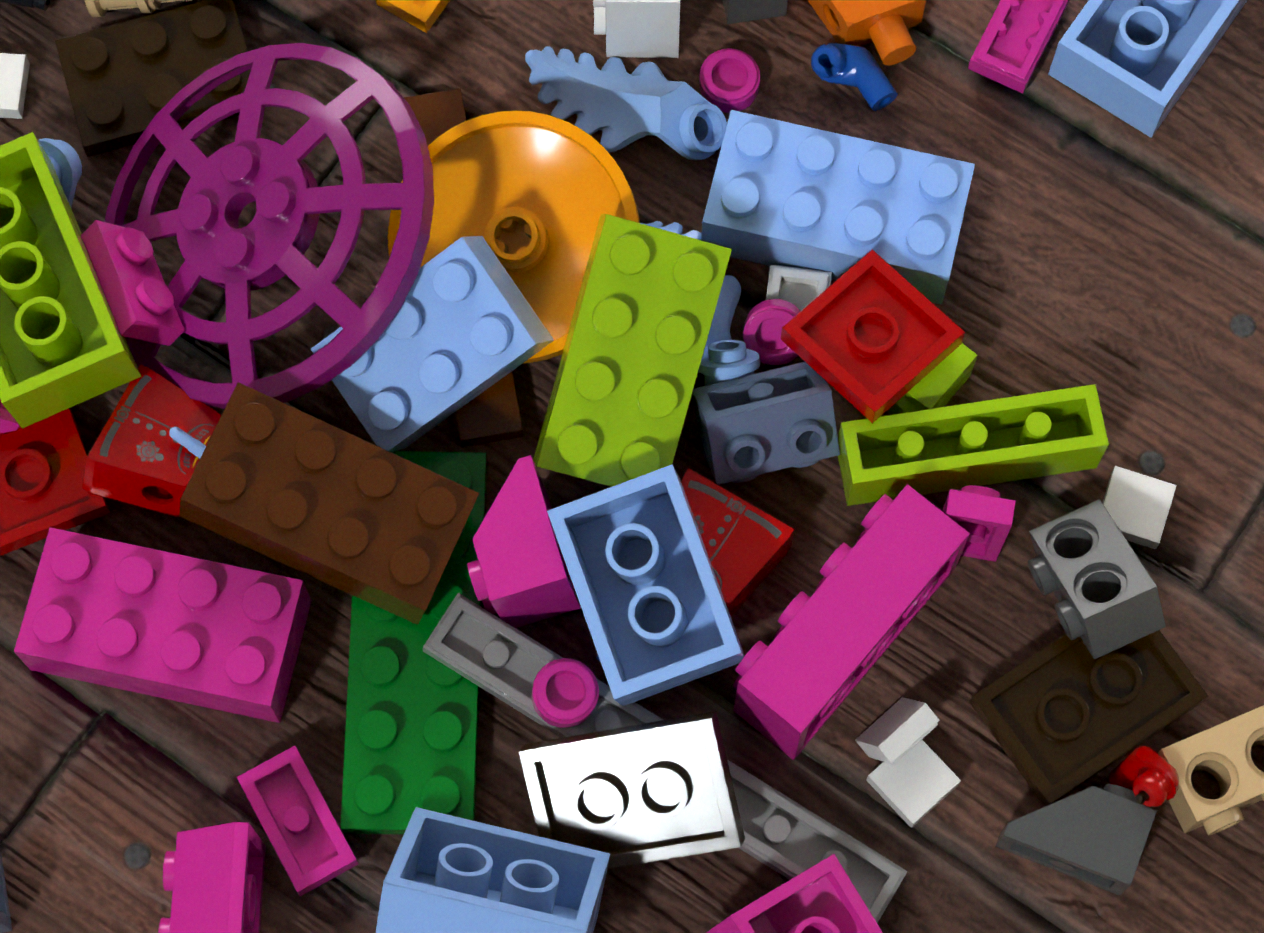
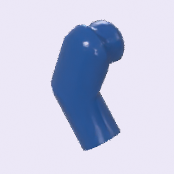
[811,43,898,111]

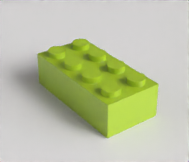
[0,132,142,428]
[533,214,732,487]

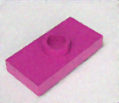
[968,0,1070,94]

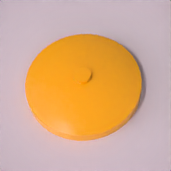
[388,111,640,363]

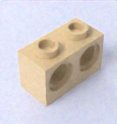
[1158,705,1264,836]

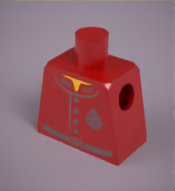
[82,364,221,517]
[681,468,794,617]

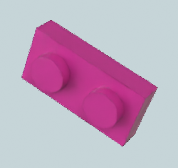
[81,220,185,346]
[942,485,1016,562]
[237,746,359,896]

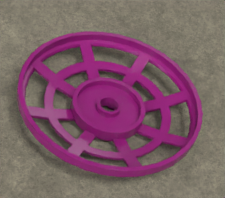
[105,43,434,409]

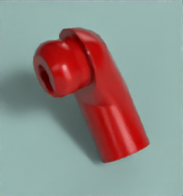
[1109,746,1179,807]

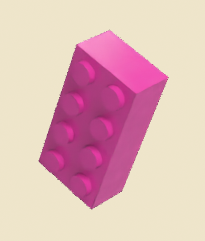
[733,484,970,760]
[14,527,312,723]

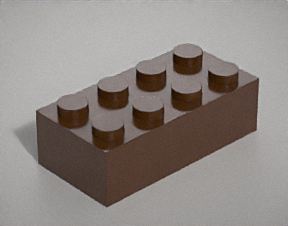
[179,382,479,625]

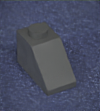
[995,784,1157,896]

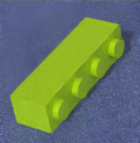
[838,384,1109,506]

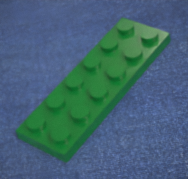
[340,451,488,835]

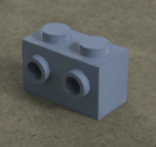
[692,362,840,485]

